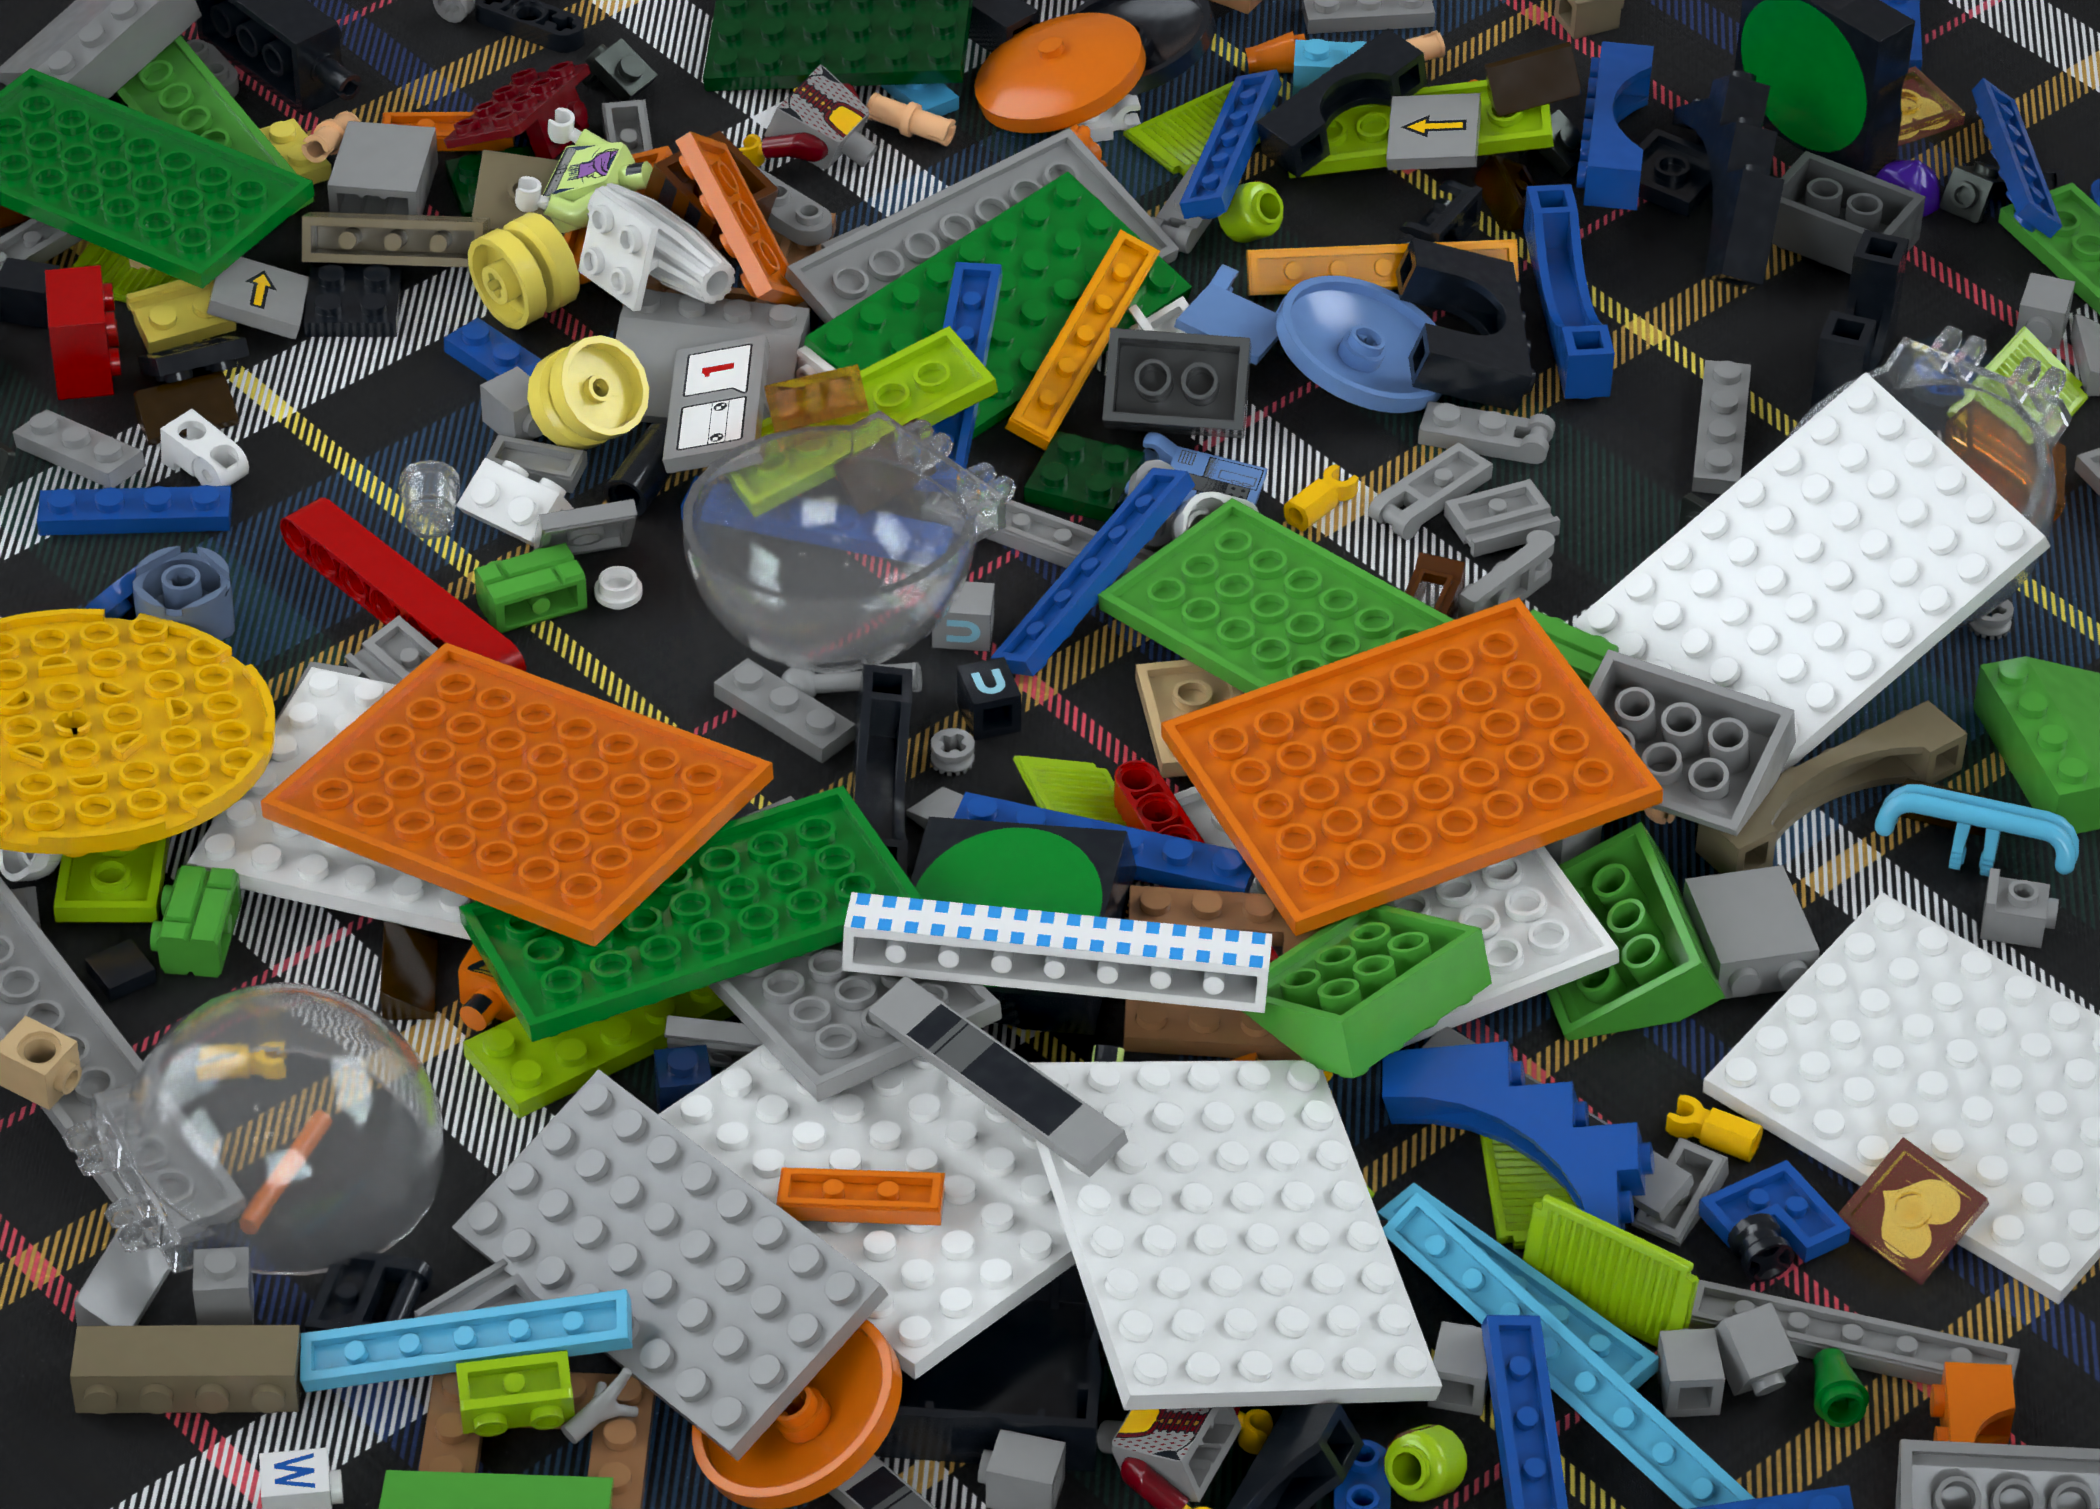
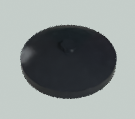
[1068,0,1216,95]

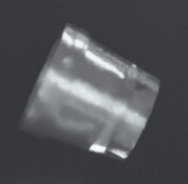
[399,460,460,539]

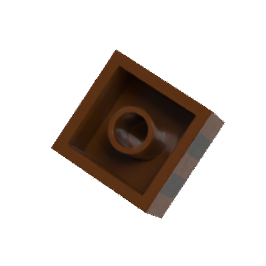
[644,131,779,251]

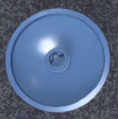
[1276,275,1443,413]

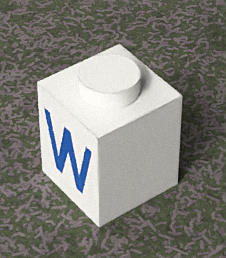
[259,1447,343,1509]

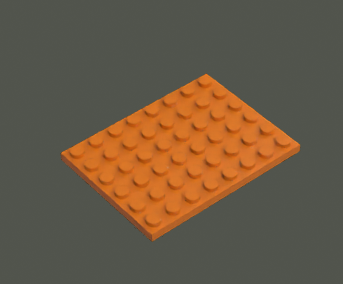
[1161,597,1663,936]
[261,643,774,947]

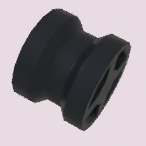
[1727,1213,1795,1282]

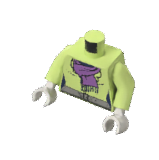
[515,108,653,233]

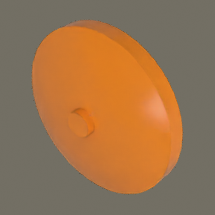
[974,13,1146,133]
[692,1319,902,1509]

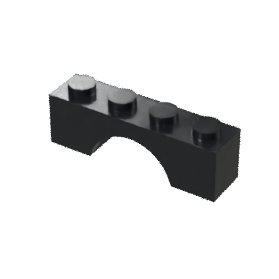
[1257,29,1428,178]

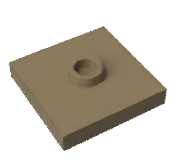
[472,149,559,232]

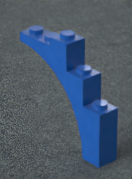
[1382,1041,1654,1230]

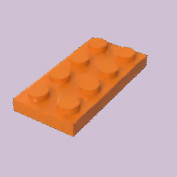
[675,131,805,307]

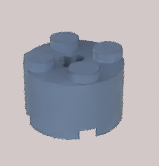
[133,546,235,641]

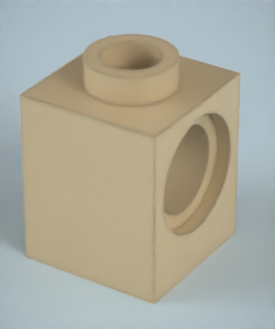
[0,1015,82,1110]

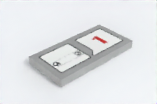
[662,334,770,473]

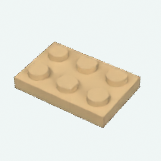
[1135,659,1243,778]

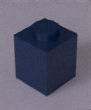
[654,1044,712,1113]

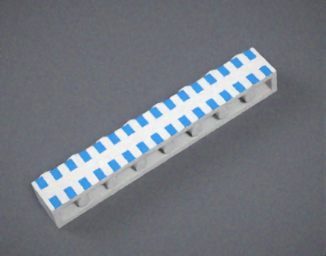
[842,892,1272,1013]

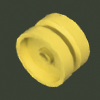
[468,212,580,330]
[527,335,649,450]

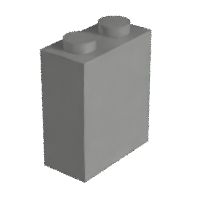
[327,121,438,215]
[1683,865,1820,1000]

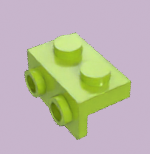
[456,1350,575,1437]

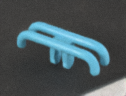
[1875,784,2079,877]

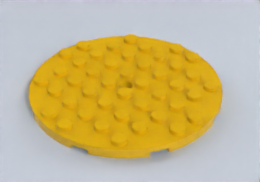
[0,609,276,858]

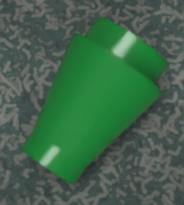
[1813,1348,1869,1428]

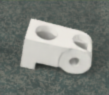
[160,409,249,486]

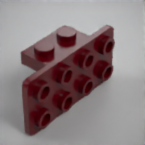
[444,61,591,159]

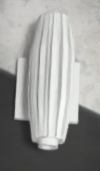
[578,183,735,311]

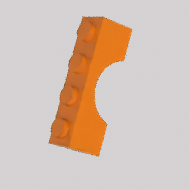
[1930,1362,2015,1444]

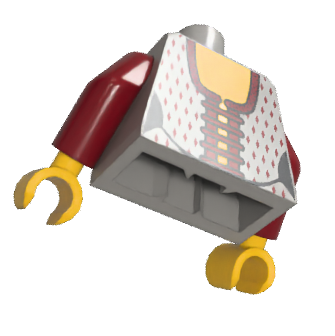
[738,64,878,169]
[1097,1407,1273,1509]

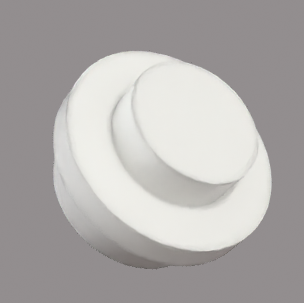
[594,566,643,610]

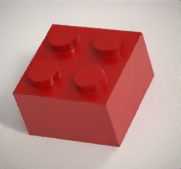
[45,265,122,400]

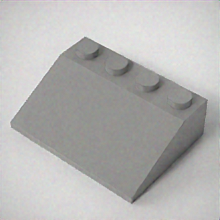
[0,0,202,99]
[615,289,810,425]
[1588,649,1796,836]
[1895,1439,2100,1509]

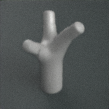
[561,1368,639,1444]

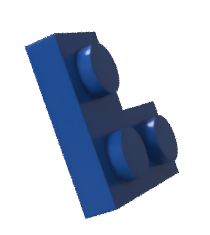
[1698,1160,1851,1263]

